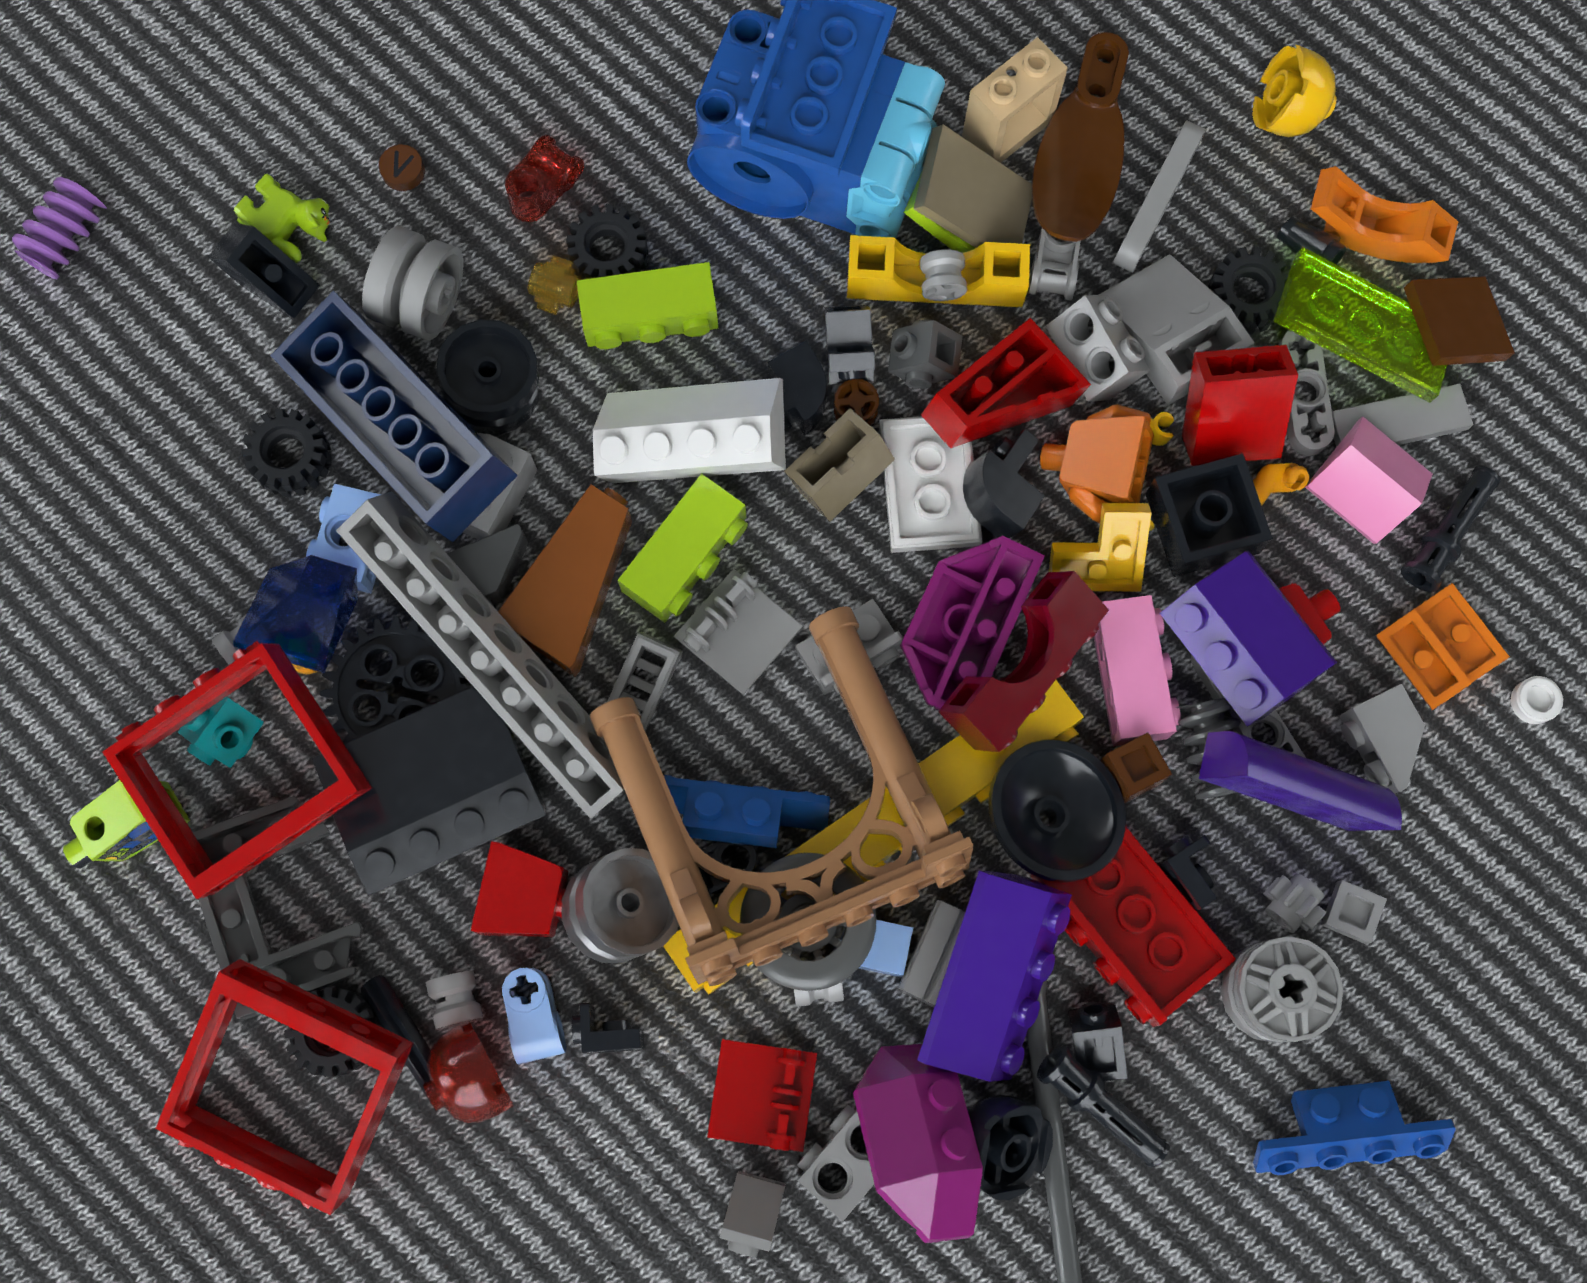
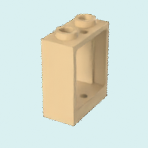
[962,37,1068,163]

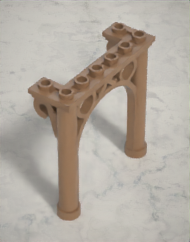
[590,606,974,986]

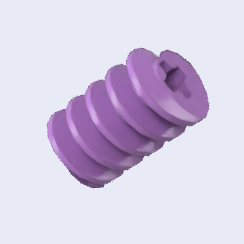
[12,177,106,280]

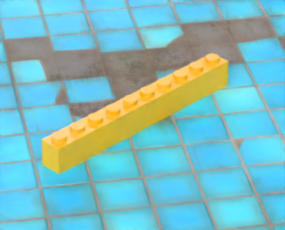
[663,680,1084,995]

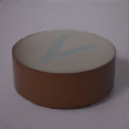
[379,144,425,191]

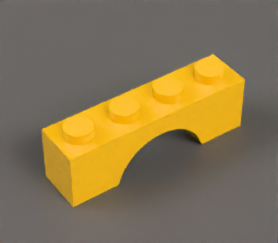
[847,235,1030,307]

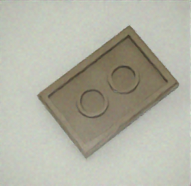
[914,124,1032,248]

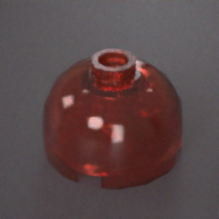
[423,1020,514,1123]

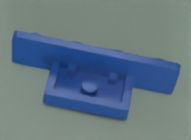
[663,775,831,848]
[1253,1081,1456,1175]

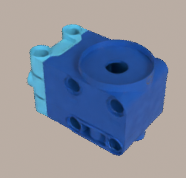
[687,9,945,238]

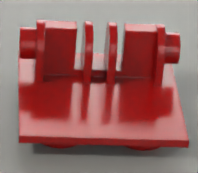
[707,1039,817,1152]

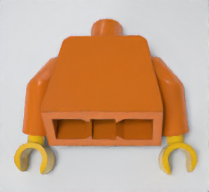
[1040,404,1174,531]

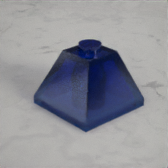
[233,555,358,673]

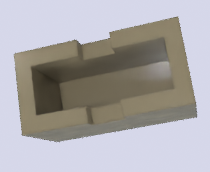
[784,408,895,522]

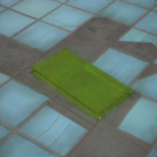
[1273,247,1447,403]

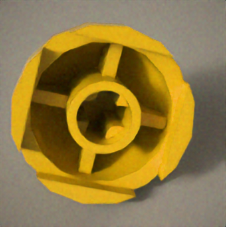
[1253,44,1337,137]

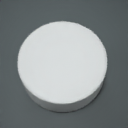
[1511,676,1563,724]

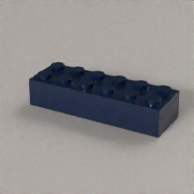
[270,290,518,542]

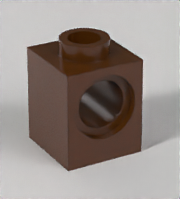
[1100,733,1172,803]

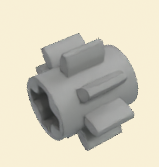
[1263,873,1326,933]

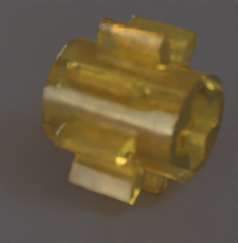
[528,255,582,315]

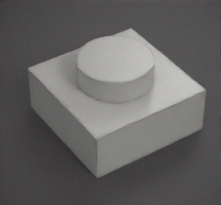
[1321,880,1387,944]

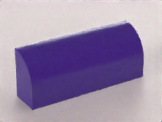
[1199,731,1402,831]

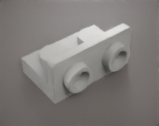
[795,599,903,695]

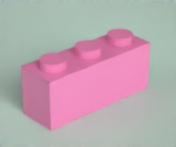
[1094,595,1181,747]

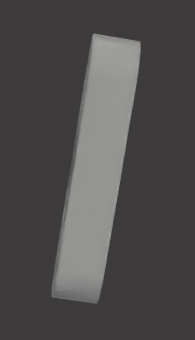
[1278,327,1335,456]

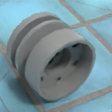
[1221,936,1344,1043]

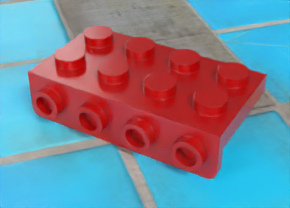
[1030,827,1236,1027]

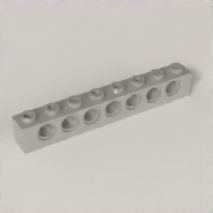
[336,491,624,819]

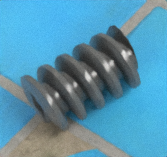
[1176,698,1241,800]

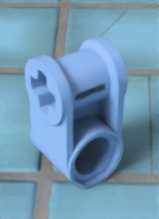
[502,968,566,1065]

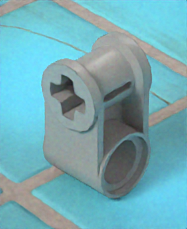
[1028,228,1081,301]

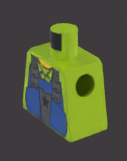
[63,780,190,869]

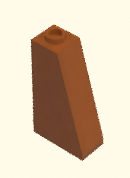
[498,484,632,677]

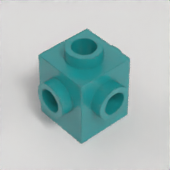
[178,697,264,768]

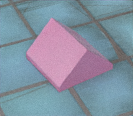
[1305,417,1432,544]

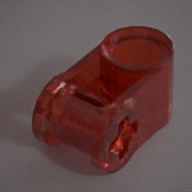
[505,135,584,222]

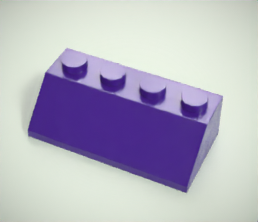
[917,870,1072,1082]

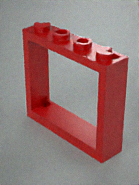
[102,641,372,900]
[155,959,414,1215]

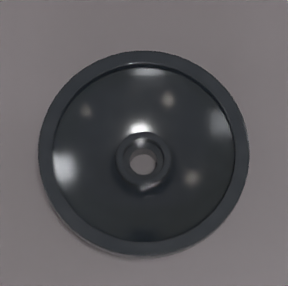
[988,740,1126,882]

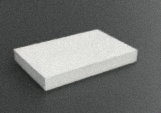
[879,416,982,553]

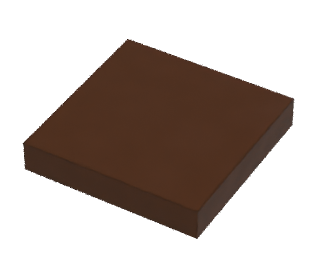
[1404,276,1515,366]

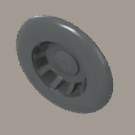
[740,853,876,991]

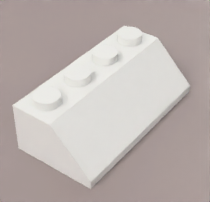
[593,378,786,483]

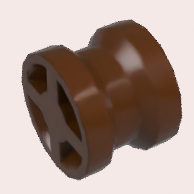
[834,379,879,426]

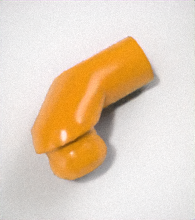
[1253,463,1309,506]

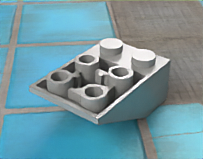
[1099,254,1255,406]

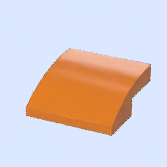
[1375,583,1510,710]

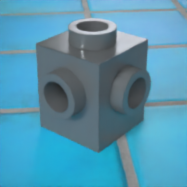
[888,320,963,389]

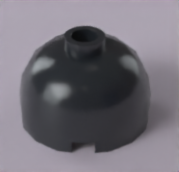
[968,1095,1053,1200]

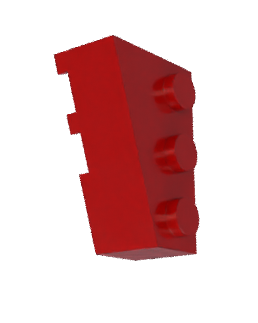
[921,318,1091,448]

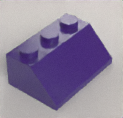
[1160,551,1337,727]

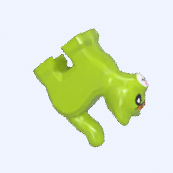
[234,174,330,264]

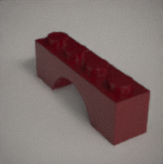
[938,571,1109,752]

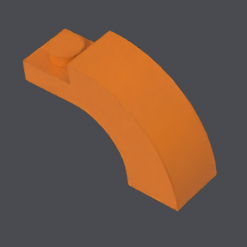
[1311,166,1458,263]

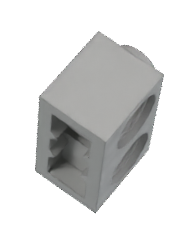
[1046,295,1150,402]
[797,1104,874,1222]

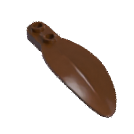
[1032,32,1129,242]

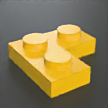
[1049,503,1152,592]

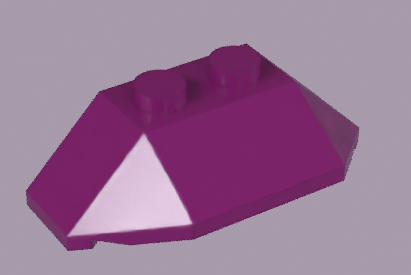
[900,536,1045,710]
[853,1044,983,1243]

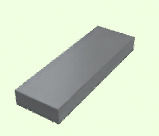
[1332,384,1473,447]

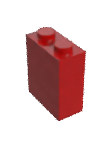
[1182,345,1298,466]

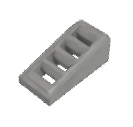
[607,632,683,732]

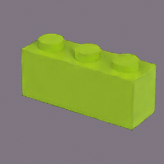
[576,262,719,349]
[617,473,748,623]

